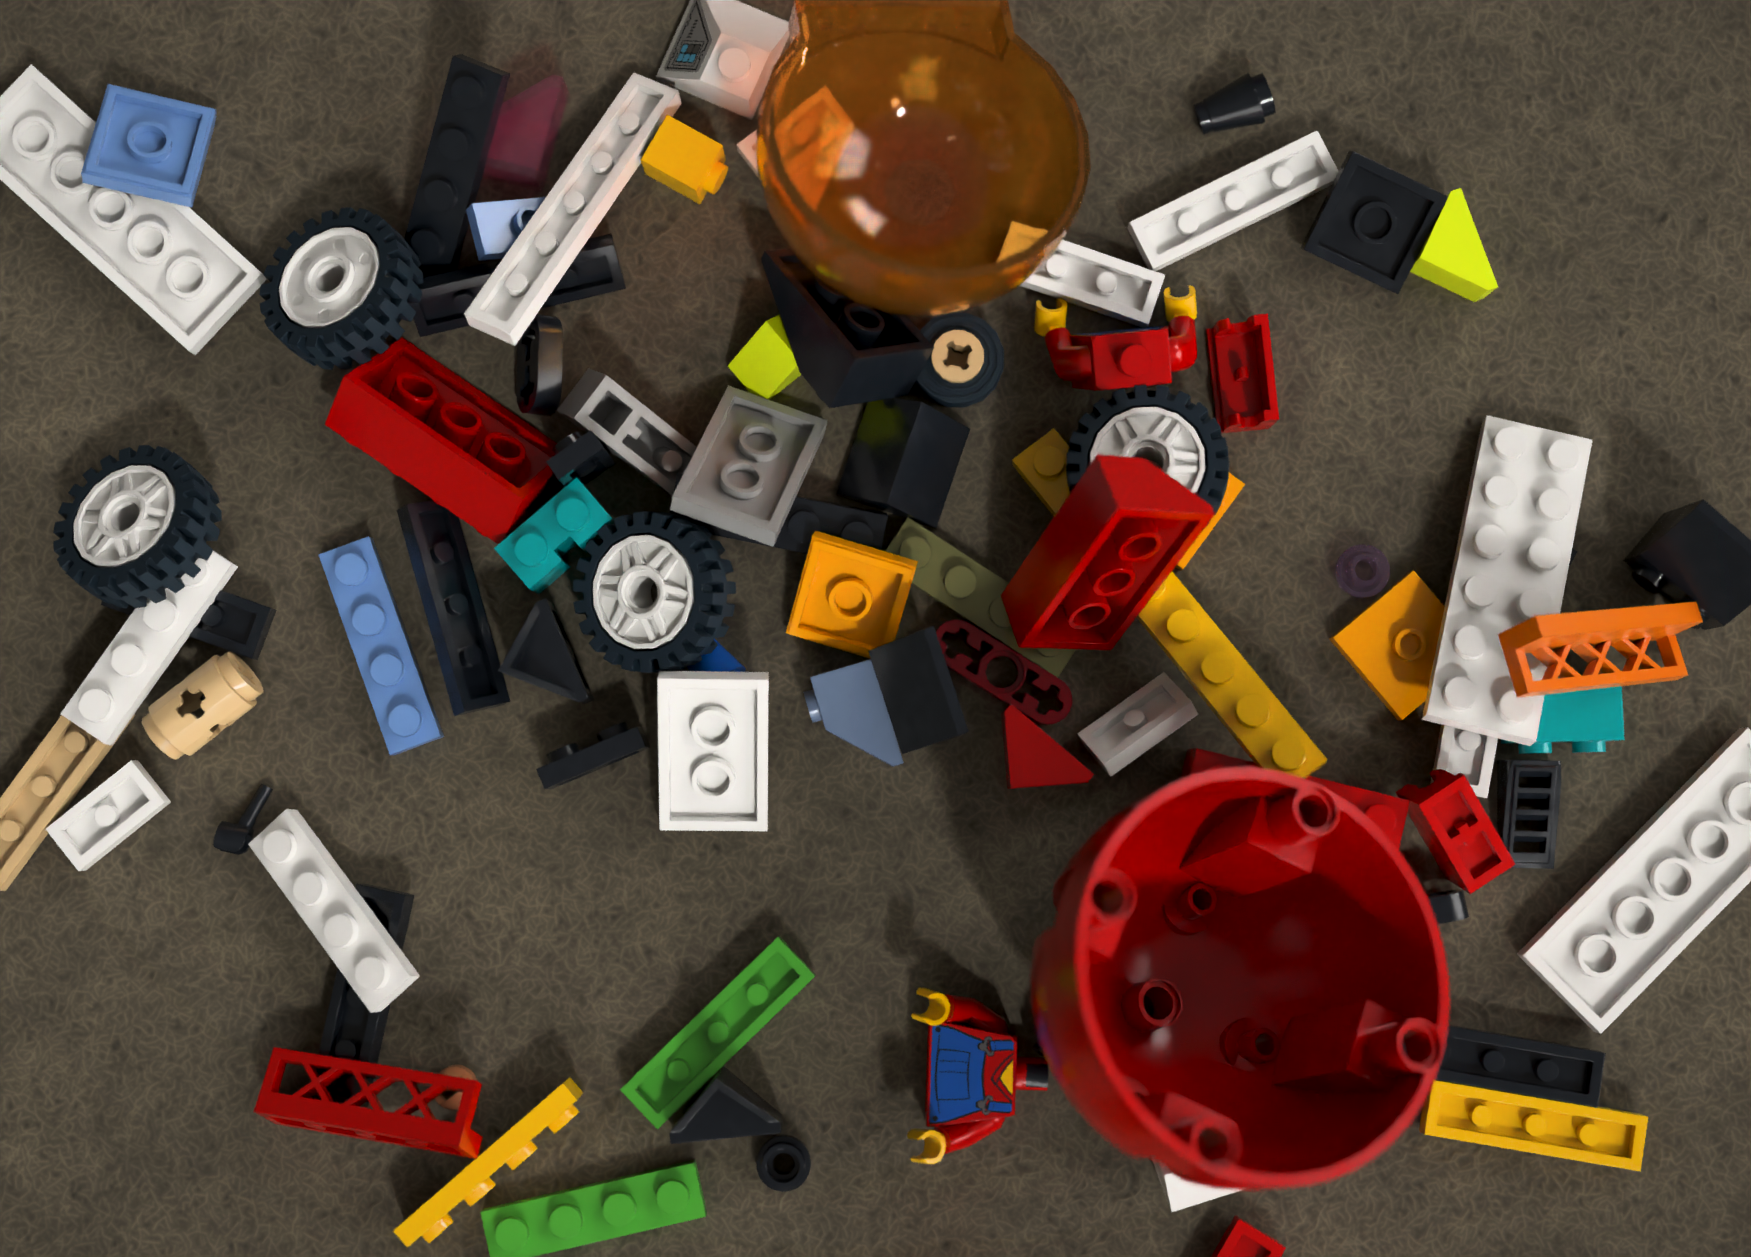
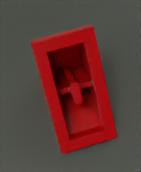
[1001,704,1094,789]

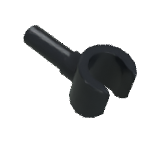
[213,783,273,855]

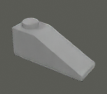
[557,368,697,496]

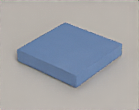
[81,84,216,207]

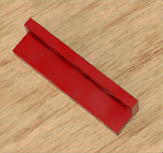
[254,1047,483,1159]

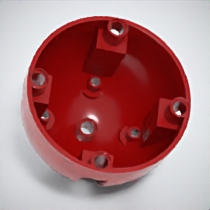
[1030,767,1450,1190]

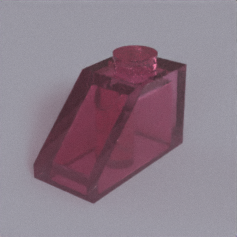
[482,74,570,192]

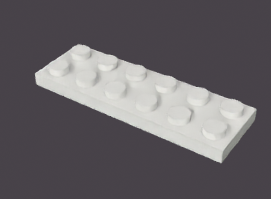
[0,64,267,355]
[1422,415,1592,746]
[1517,727,1751,1034]

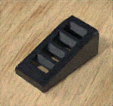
[1497,760,1561,869]

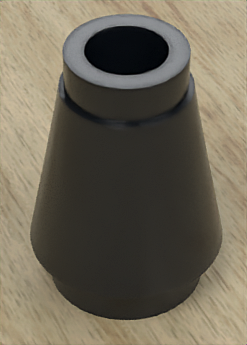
[1193,73,1276,135]

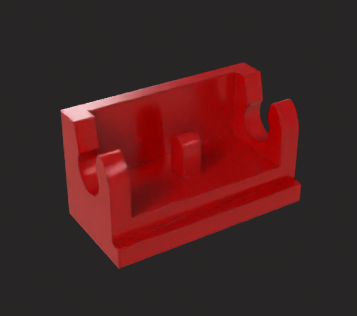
[1206,313,1279,433]
[1396,769,1516,894]

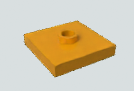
[786,530,918,659]
[1329,570,1445,721]

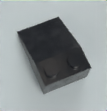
[761,243,934,408]

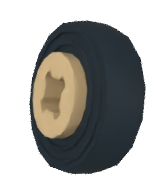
[915,312,1004,408]

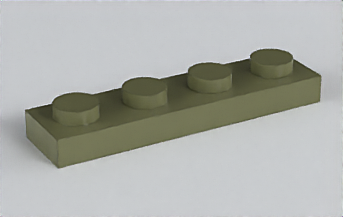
[886,517,1076,678]

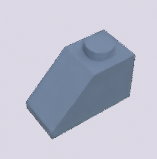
[803,659,903,767]

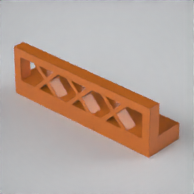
[1498,602,1703,698]

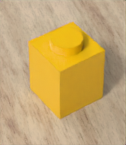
[641,115,728,204]

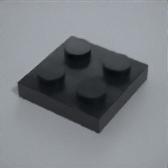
[1300,151,1448,294]

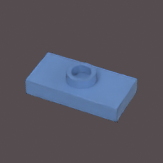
[466,197,546,261]

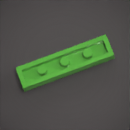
[620,936,816,1130]
[481,1159,707,1257]

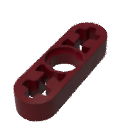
[936,619,1072,725]

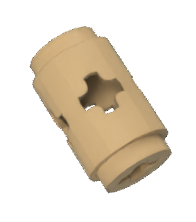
[142,651,263,760]

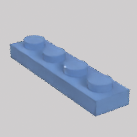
[319,536,444,755]

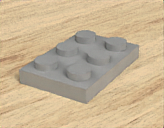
[670,385,828,547]

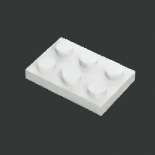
[657,671,769,831]

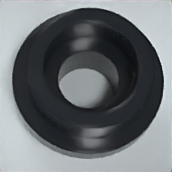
[756,1135,811,1192]

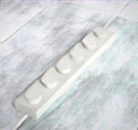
[464,73,682,346]

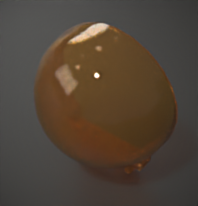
[757,0,1091,317]

